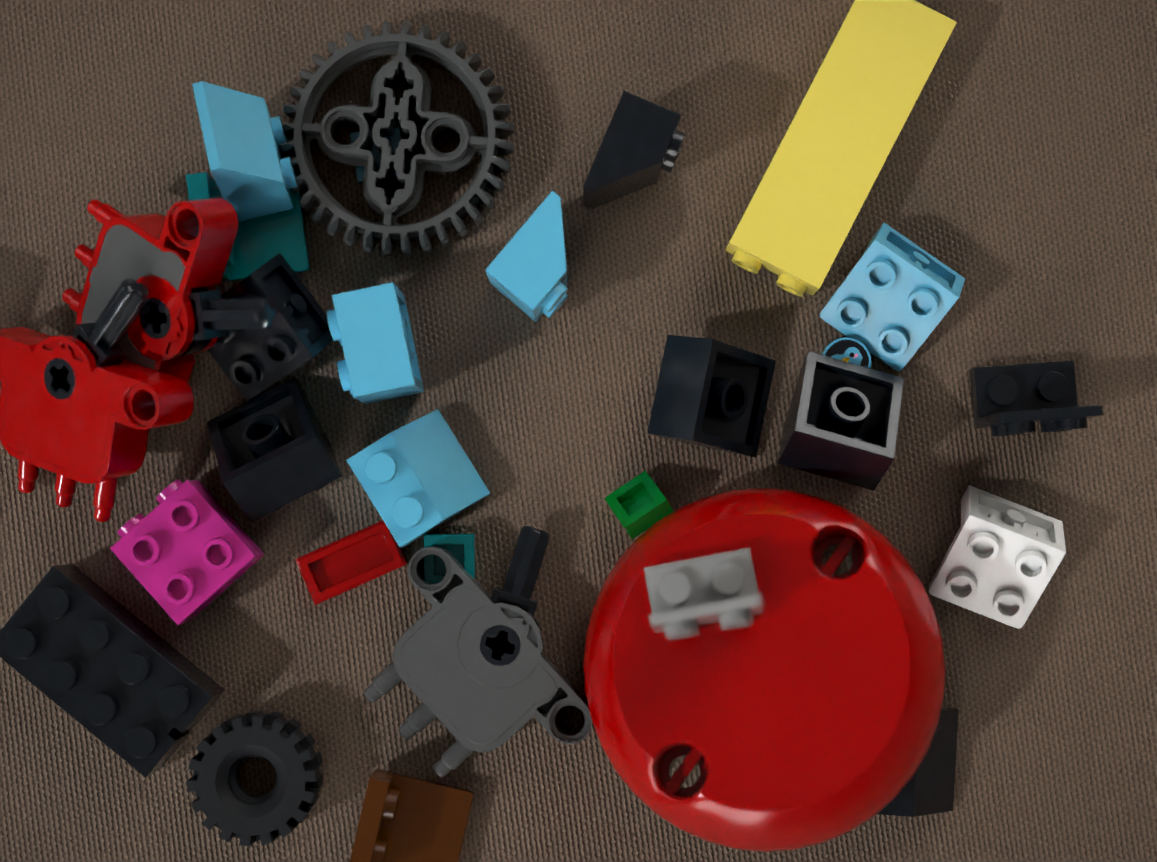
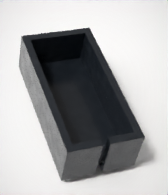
[0,564,225,778]

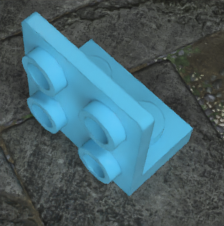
[820,222,965,371]

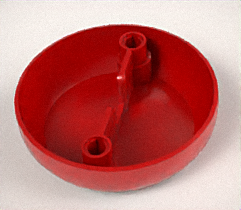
[584,488,945,852]

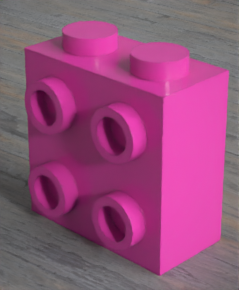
[110,479,265,625]

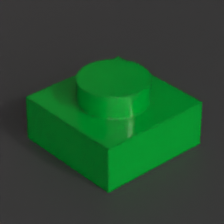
[604,471,674,539]

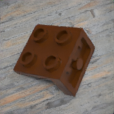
[349,768,474,862]

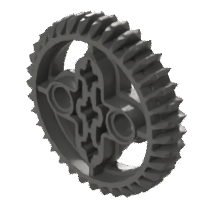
[279,21,514,256]

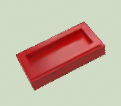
[295,520,409,605]

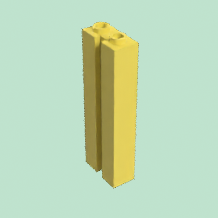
[725,0,957,297]

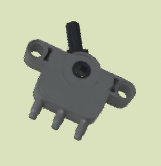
[364,526,593,777]

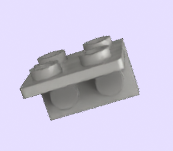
[644,548,763,640]

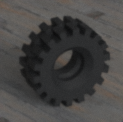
[187,710,324,846]

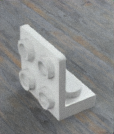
[929,485,1066,629]

